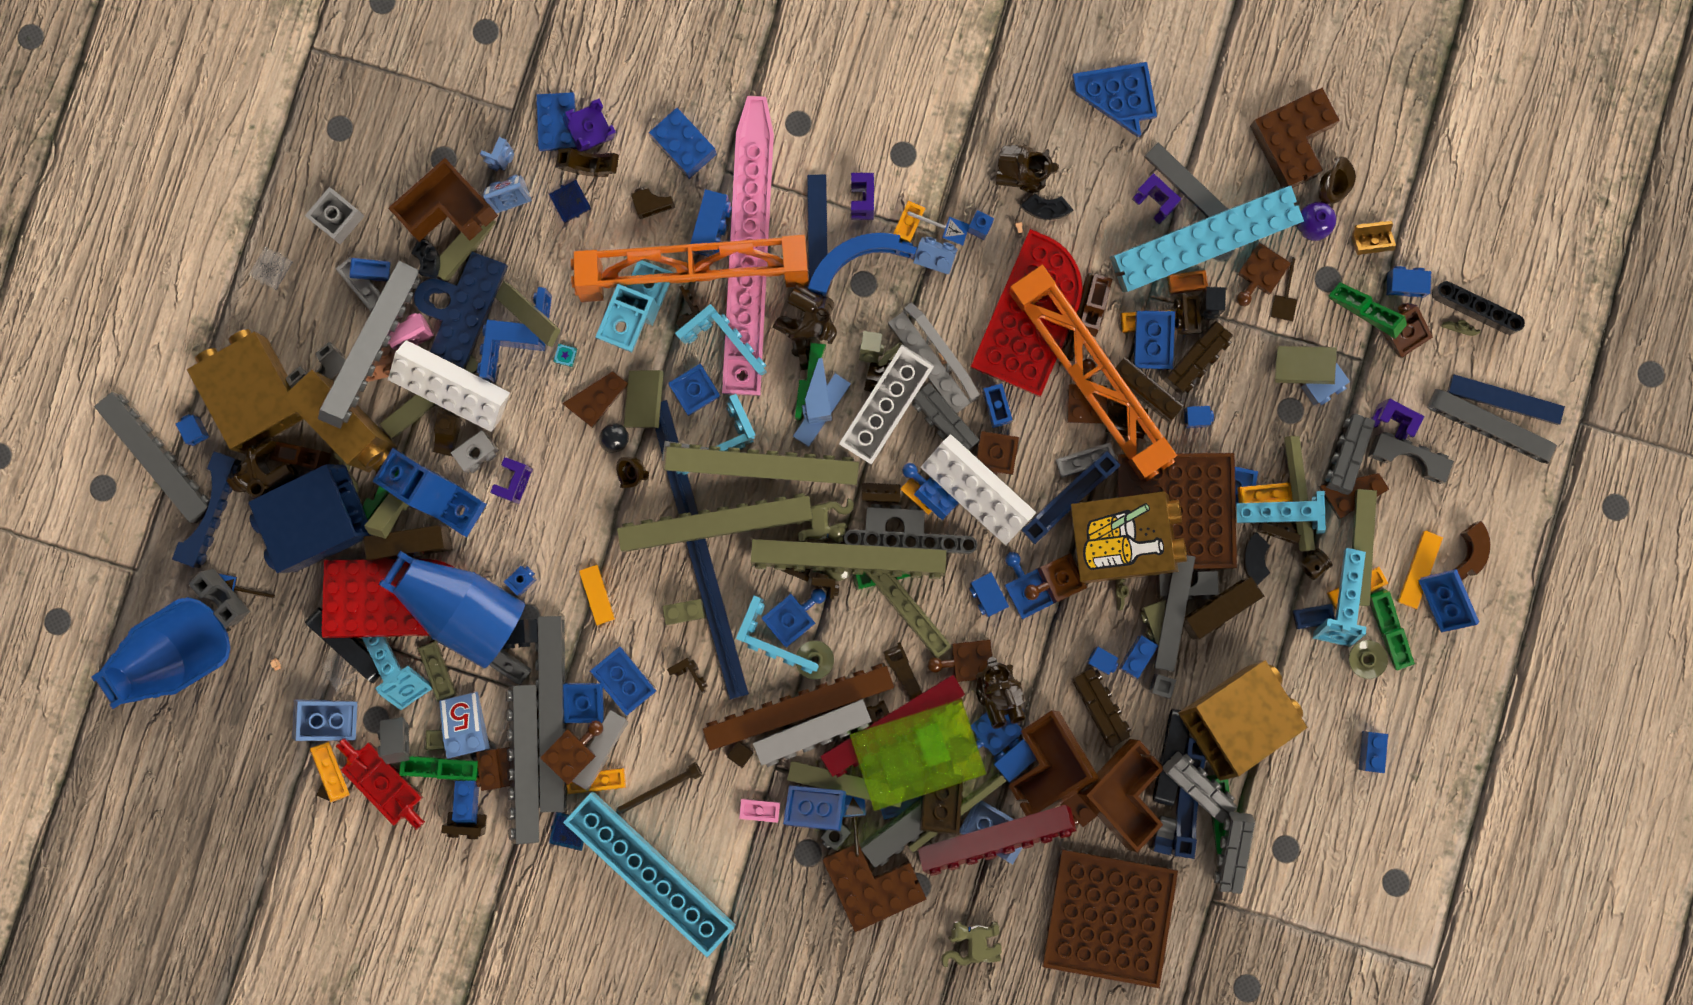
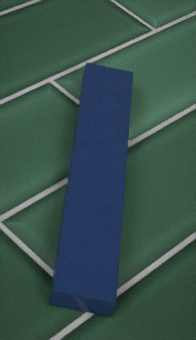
[807,174,828,284]
[1447,374,1565,425]

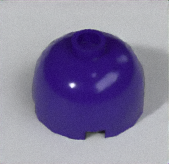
[1297,202,1337,241]

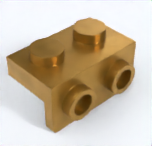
[1351,221,1396,255]

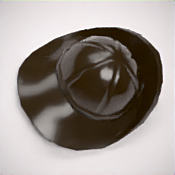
[1319,157,1356,204]

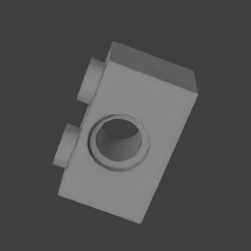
[451,430,499,473]

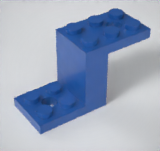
[477,287,552,383]
[373,448,487,537]

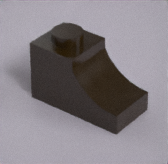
[631,187,676,219]
[433,413,462,457]

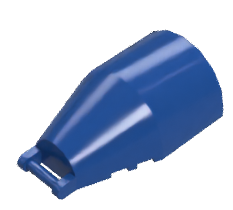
[379,551,525,669]
[91,597,230,709]

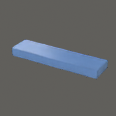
[793,373,851,447]

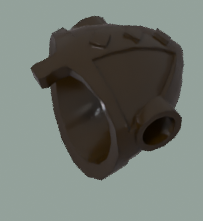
[616,457,649,488]

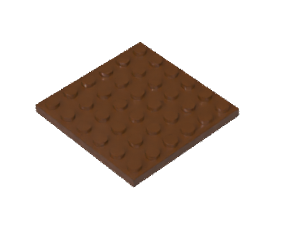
[1117,453,1237,569]
[1042,849,1178,989]

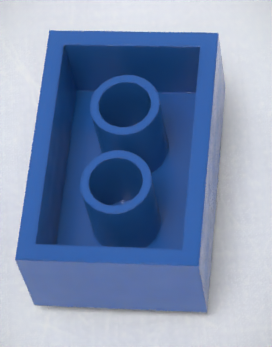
[649,108,717,179]
[690,189,732,257]

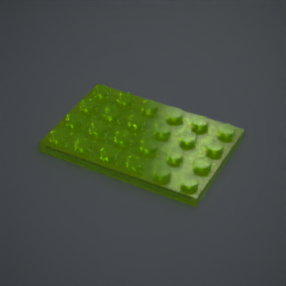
[850,699,987,811]

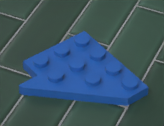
[1072,62,1157,137]

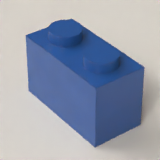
[1386,266,1431,298]
[982,384,1013,428]
[969,572,1009,617]
[1118,635,1158,679]
[1359,731,1388,773]
[993,738,1036,782]
[452,781,479,825]

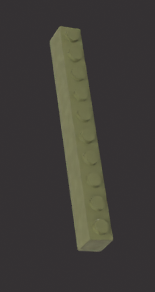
[663,443,859,485]
[617,493,813,552]
[751,539,946,579]

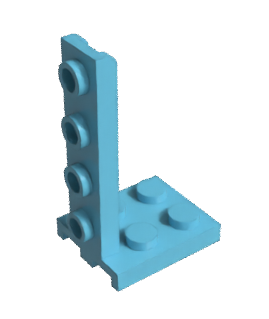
[675,304,767,375]
[676,394,756,475]
[1236,491,1326,534]
[1313,548,1367,647]
[736,596,819,674]
[362,637,432,710]

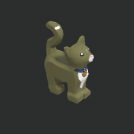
[797,498,854,543]
[941,921,1002,967]

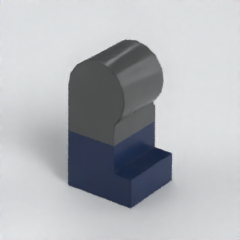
[1150,815,1177,856]

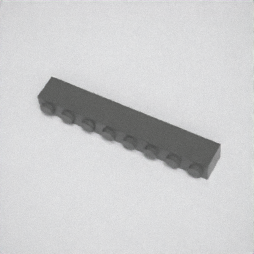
[94,392,210,524]
[506,685,539,844]

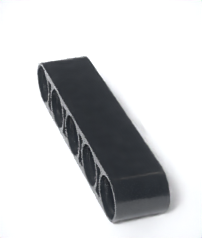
[1432,281,1525,335]
[305,607,380,684]
[1152,708,1189,806]

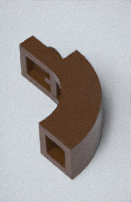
[1453,521,1491,580]

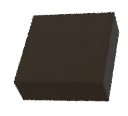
[727,741,754,768]

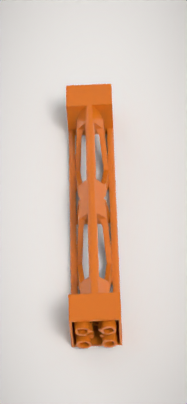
[571,235,809,302]
[1009,265,1177,481]

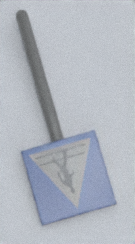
[907,212,970,246]

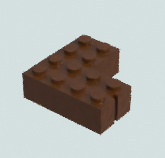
[1250,87,1340,188]
[388,158,498,242]
[1008,710,1099,816]
[1077,739,1163,853]
[822,841,927,932]

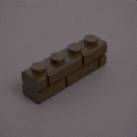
[1164,321,1233,395]
[1115,357,1184,423]
[1071,668,1131,748]

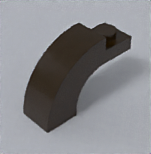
[555,148,619,177]

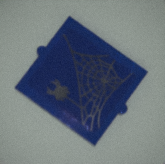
[549,180,592,223]
[549,812,584,851]

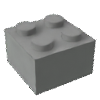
[305,187,364,245]

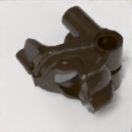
[995,144,1059,193]
[772,283,837,344]
[226,435,300,498]
[975,657,1026,729]

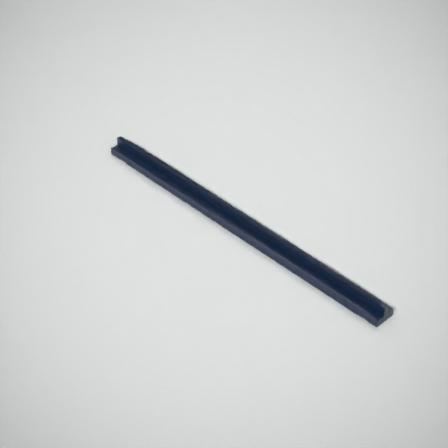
[655,400,749,700]

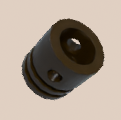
[1299,548,1333,580]

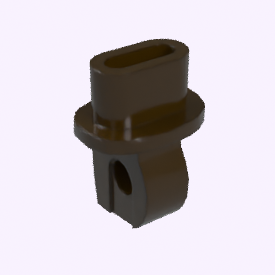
[791,339,810,370]

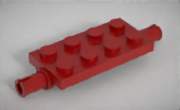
[335,738,425,830]

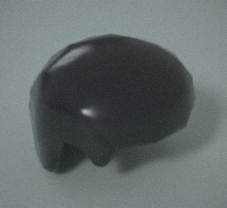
[599,423,629,453]

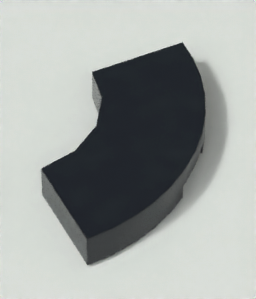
[1020,193,1074,220]
[411,239,440,279]
[1245,532,1270,586]

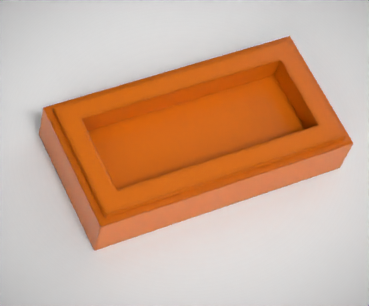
[1167,270,1208,294]

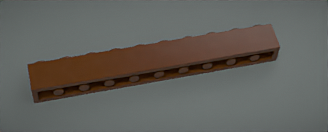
[703,663,894,751]

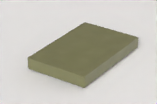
[1275,346,1337,384]
[624,370,664,428]

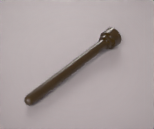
[1061,273,1093,361]
[616,762,703,814]

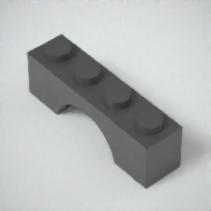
[1368,432,1454,484]

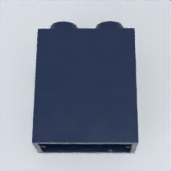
[248,464,372,573]

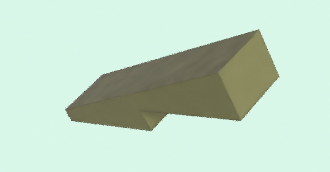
[438,220,497,281]
[365,493,409,539]

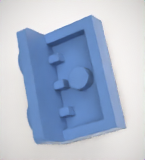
[480,137,514,171]
[913,237,958,274]

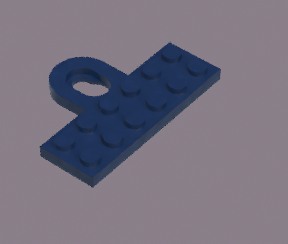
[414,252,508,370]

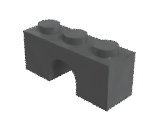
[286,342,346,388]
[866,504,925,533]
[189,569,250,628]
[1156,571,1219,600]

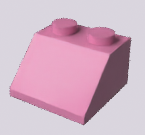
[389,313,434,351]

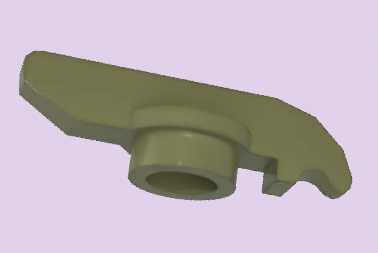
[1442,320,1480,336]
[877,343,903,366]
[1115,579,1129,611]

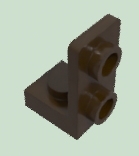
[676,285,700,329]
[667,658,708,694]

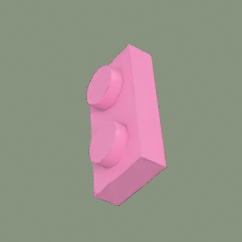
[739,799,780,823]

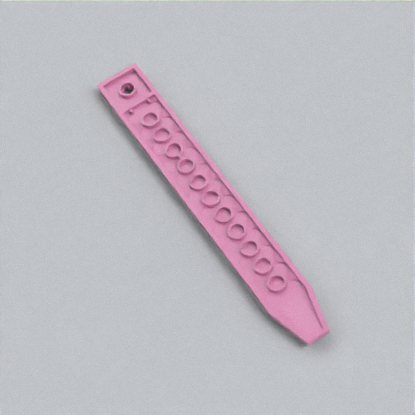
[722,96,774,396]

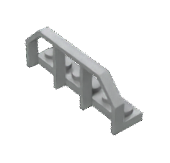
[888,302,980,414]

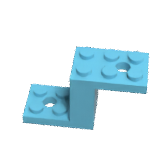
[595,260,673,353]

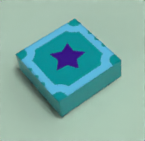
[553,344,578,368]

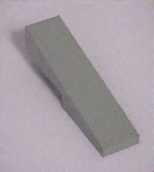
[572,710,628,791]

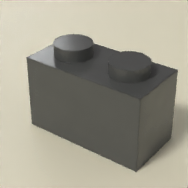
[378,717,410,764]

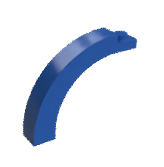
[808,233,917,297]

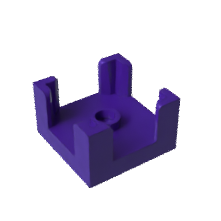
[563,98,616,152]
[851,173,874,220]
[1132,173,1181,225]
[1371,398,1425,440]
[490,457,533,504]

